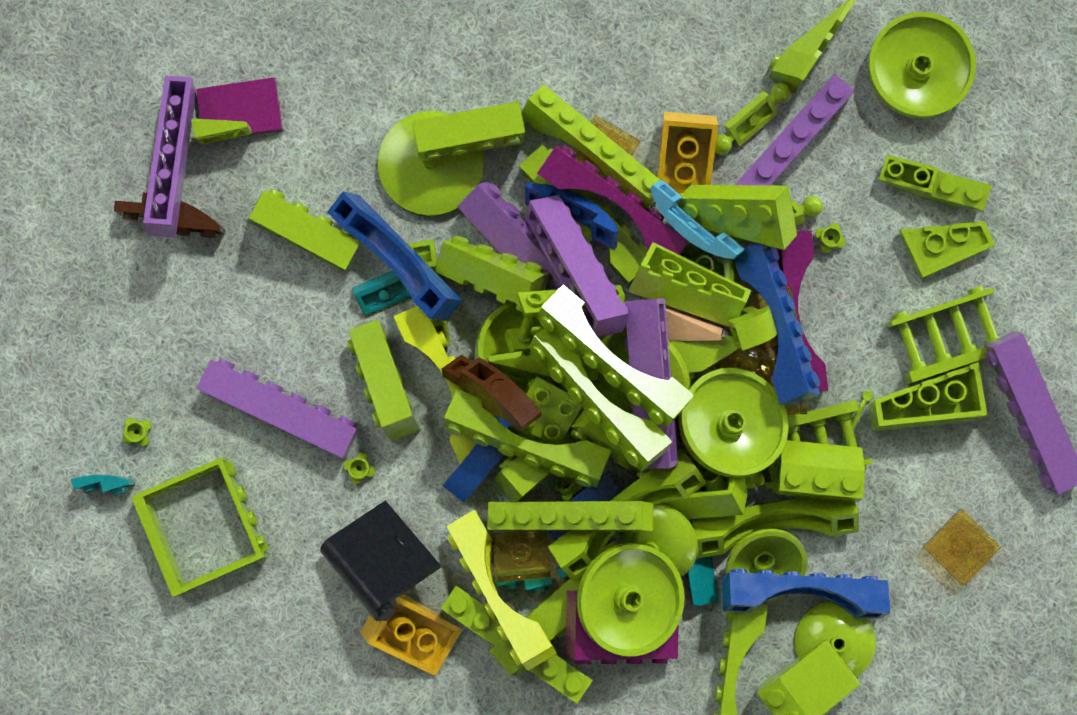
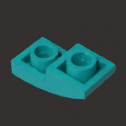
[71,475,135,496]
[494,572,553,594]

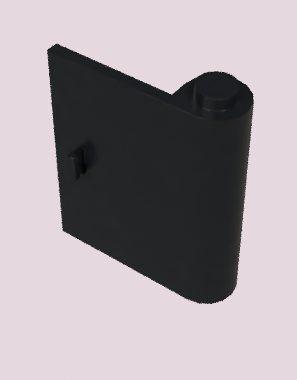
[320,500,441,621]

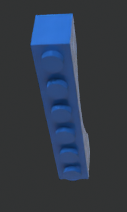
[327,191,463,321]
[734,242,820,407]
[722,569,891,619]

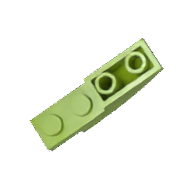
[879,155,992,212]

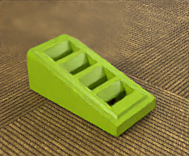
[191,119,252,145]

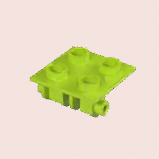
[524,376,582,445]

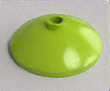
[620,503,698,577]
[726,529,808,602]
[794,601,876,678]

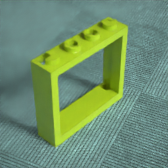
[131,457,269,597]

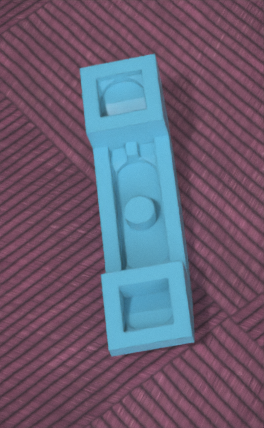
[650,180,745,259]

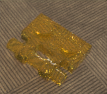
[716,347,777,380]

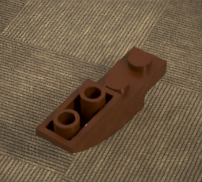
[114,192,225,238]
[442,355,542,431]

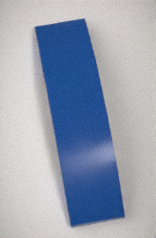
[525,183,618,250]
[442,416,519,502]

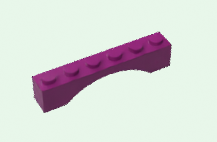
[537,145,689,255]
[775,230,828,393]

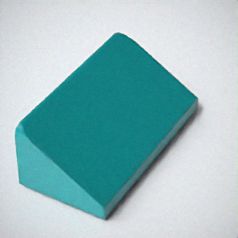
[352,270,411,317]
[687,556,719,607]

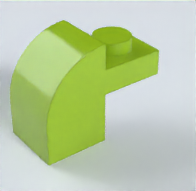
[727,306,777,351]

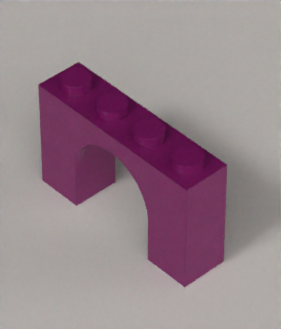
[565,590,679,665]

